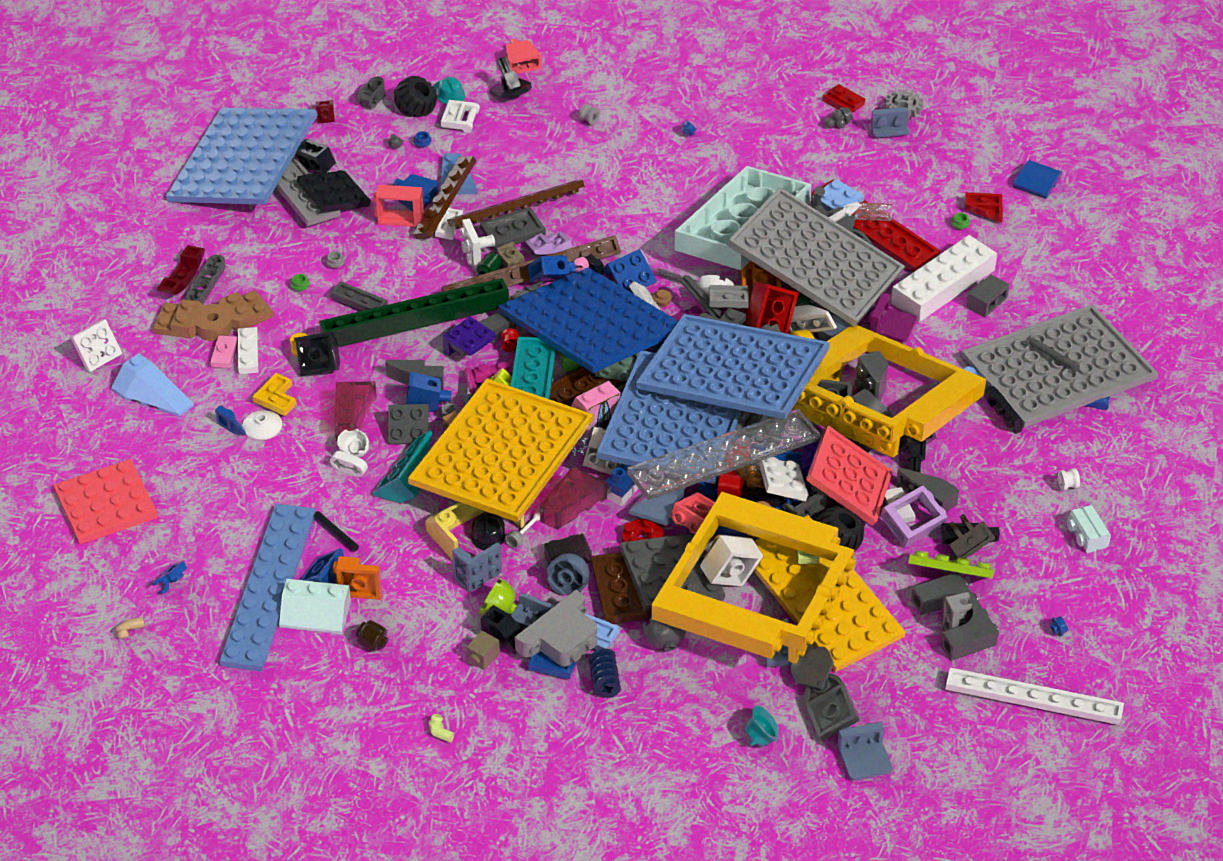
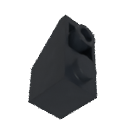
[481,605,523,654]

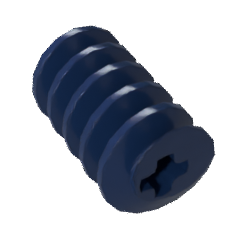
[589,648,621,698]

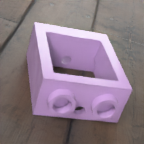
[880,485,948,548]

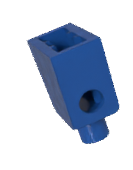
[393,174,439,211]
[528,256,576,283]
[406,372,452,412]

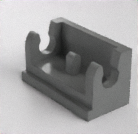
[781,486,827,517]

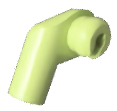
[429,714,454,743]

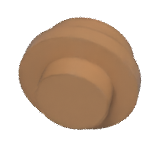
[653,290,672,307]

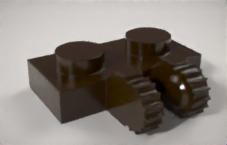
[948,514,995,559]

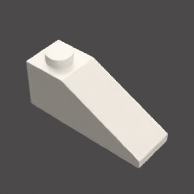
[789,304,837,333]

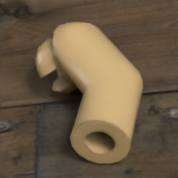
[115,617,145,639]

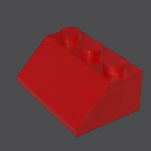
[744,281,799,334]

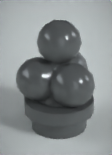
[824,107,853,129]

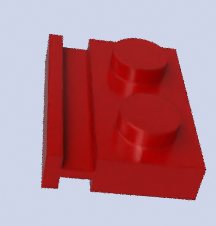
[822,84,866,112]

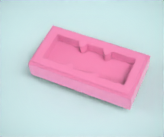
[210,335,238,368]

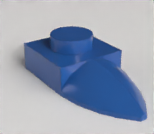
[215,405,246,435]

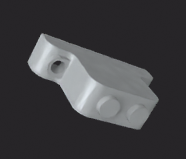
[515,590,598,666]

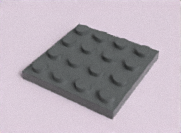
[619,533,725,611]

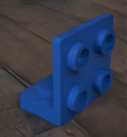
[603,249,657,293]

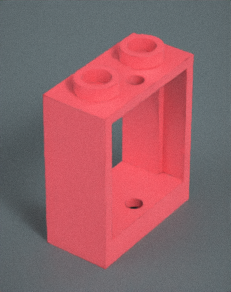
[373,185,424,227]

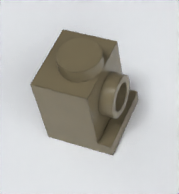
[497,242,524,268]

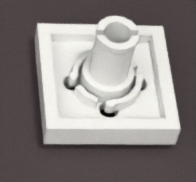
[460,218,495,272]
[70,319,123,372]

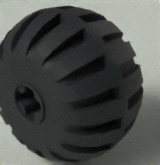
[394,76,437,118]
[816,506,864,552]

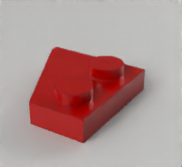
[965,192,1003,223]

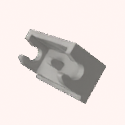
[942,592,972,631]

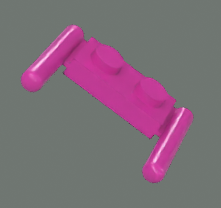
[464,362,514,394]

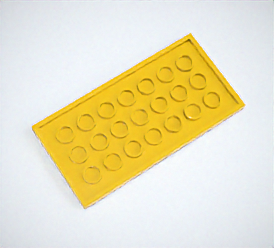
[754,515,906,672]

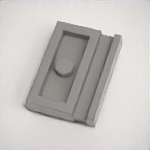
[709,285,748,309]

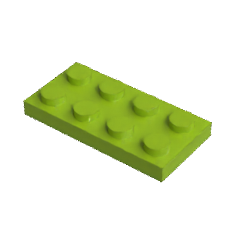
[908,550,995,578]

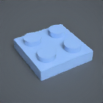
[812,179,864,211]

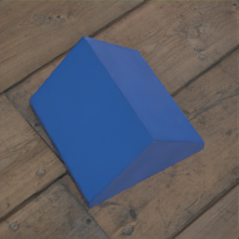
[300,548,344,584]

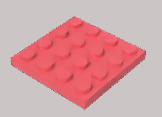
[806,425,893,526]
[53,459,158,544]

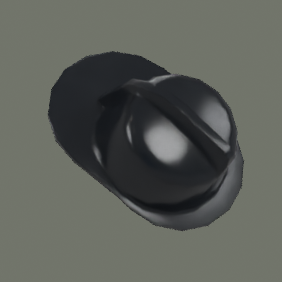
[472,513,505,550]

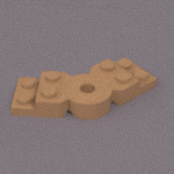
[153,290,274,341]

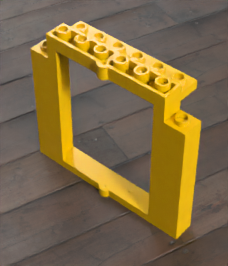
[793,325,986,458]
[652,492,856,664]

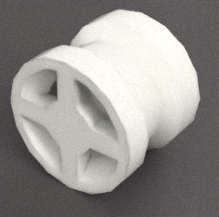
[1058,468,1080,491]

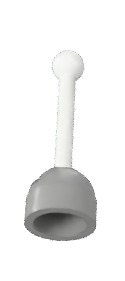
[505,513,542,549]

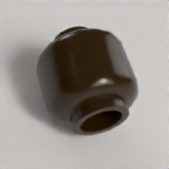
[355,620,389,652]

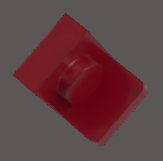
[315,100,335,123]

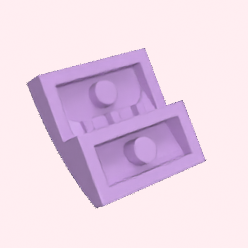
[525,231,573,255]

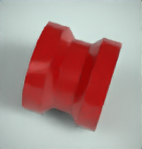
[500,328,519,353]

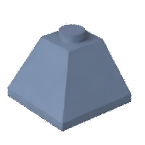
[629,482,685,525]

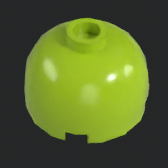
[478,577,517,616]

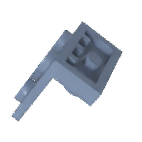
[452,542,502,593]

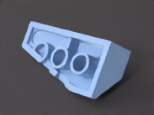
[111,353,194,416]

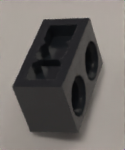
[296,138,336,173]

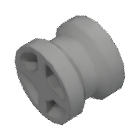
[579,103,600,125]

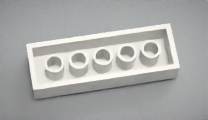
[891,235,997,322]

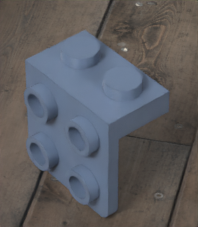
[837,722,893,781]

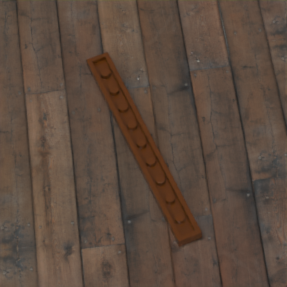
[441,235,621,292]

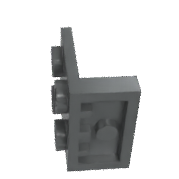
[388,404,430,444]

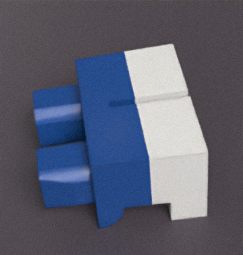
[605,464,644,506]

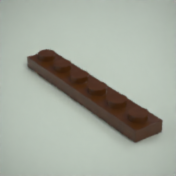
[413,156,477,239]

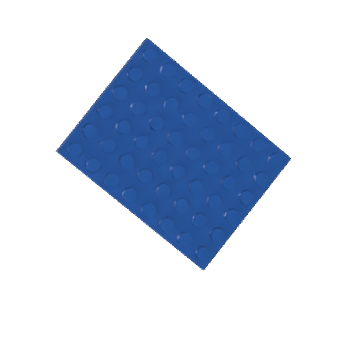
[498,267,679,373]

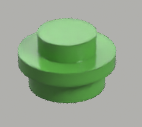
[951,213,970,229]
[291,274,310,291]

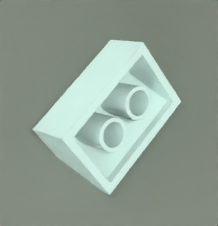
[279,579,351,634]

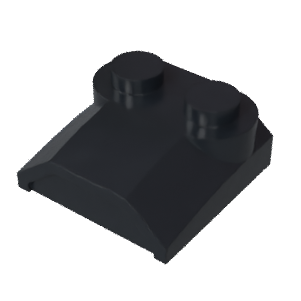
[294,332,340,376]

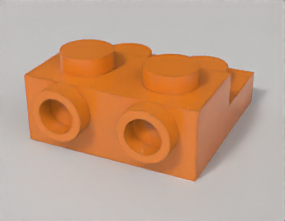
[333,556,382,600]

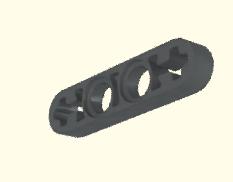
[185,255,226,305]

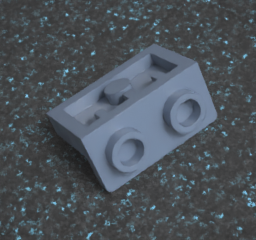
[871,107,909,138]

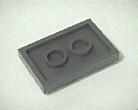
[480,207,546,250]

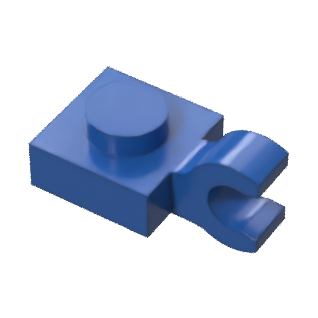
[151,561,188,594]

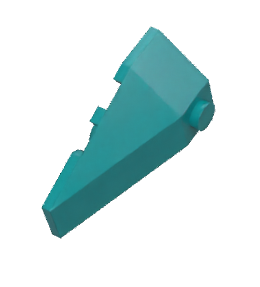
[372,430,432,503]

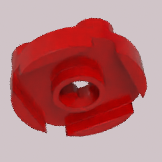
[622,519,664,542]

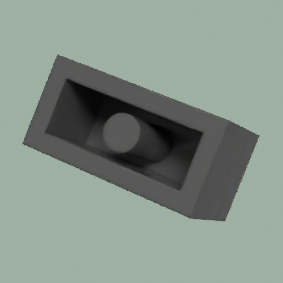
[967,274,1009,317]

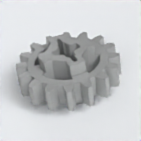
[885,89,923,119]

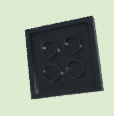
[297,170,371,212]

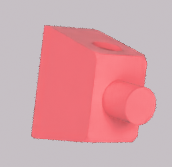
[506,39,541,74]

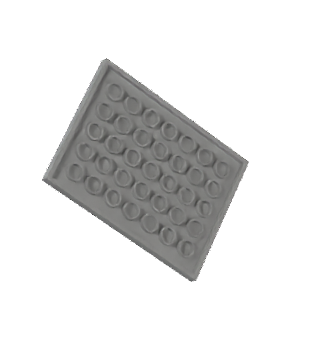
[727,187,905,327]
[961,304,1158,428]

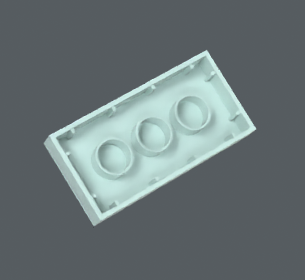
[675,166,811,270]

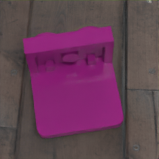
[868,292,917,342]

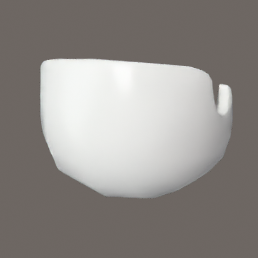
[337,429,370,458]

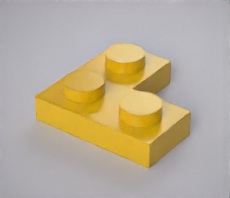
[252,373,297,416]

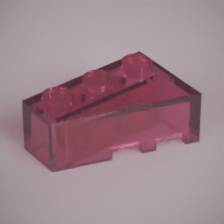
[334,381,377,441]
[540,467,607,530]

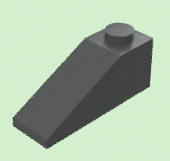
[896,468,959,512]

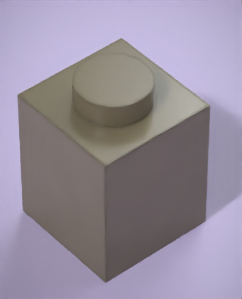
[466,631,500,670]

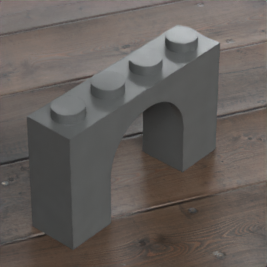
[911,572,999,661]

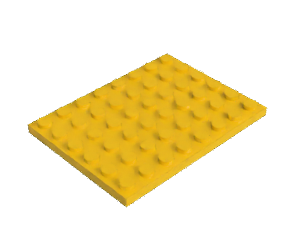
[408,379,593,522]

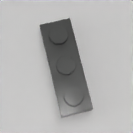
[330,281,388,311]

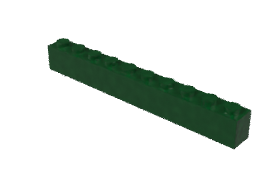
[319,278,509,347]

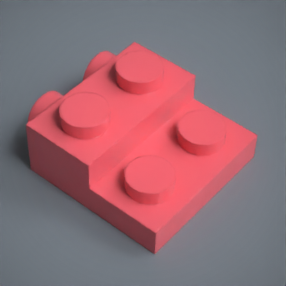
[670,492,715,534]

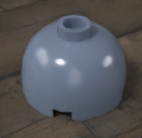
[546,553,590,595]

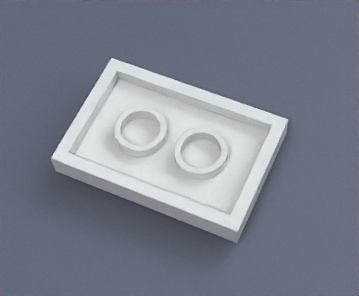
[758,456,808,501]

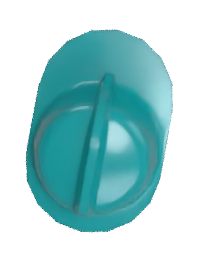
[434,76,465,104]
[745,706,779,747]

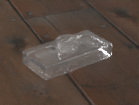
[854,202,892,221]

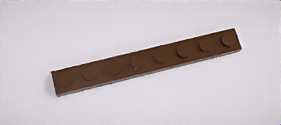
[447,180,585,229]

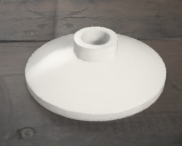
[242,410,282,440]

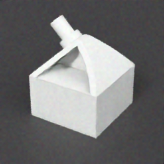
[700,535,763,586]

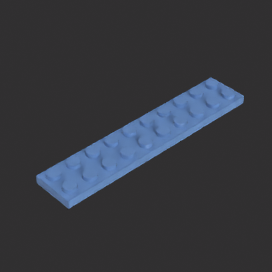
[220,504,316,672]

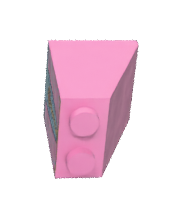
[571,381,620,442]

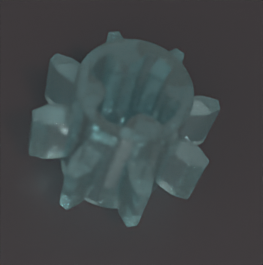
[572,436,589,456]

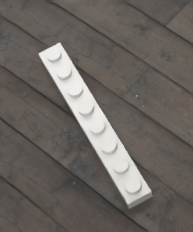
[945,668,1124,725]

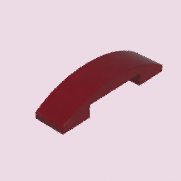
[157,245,205,294]

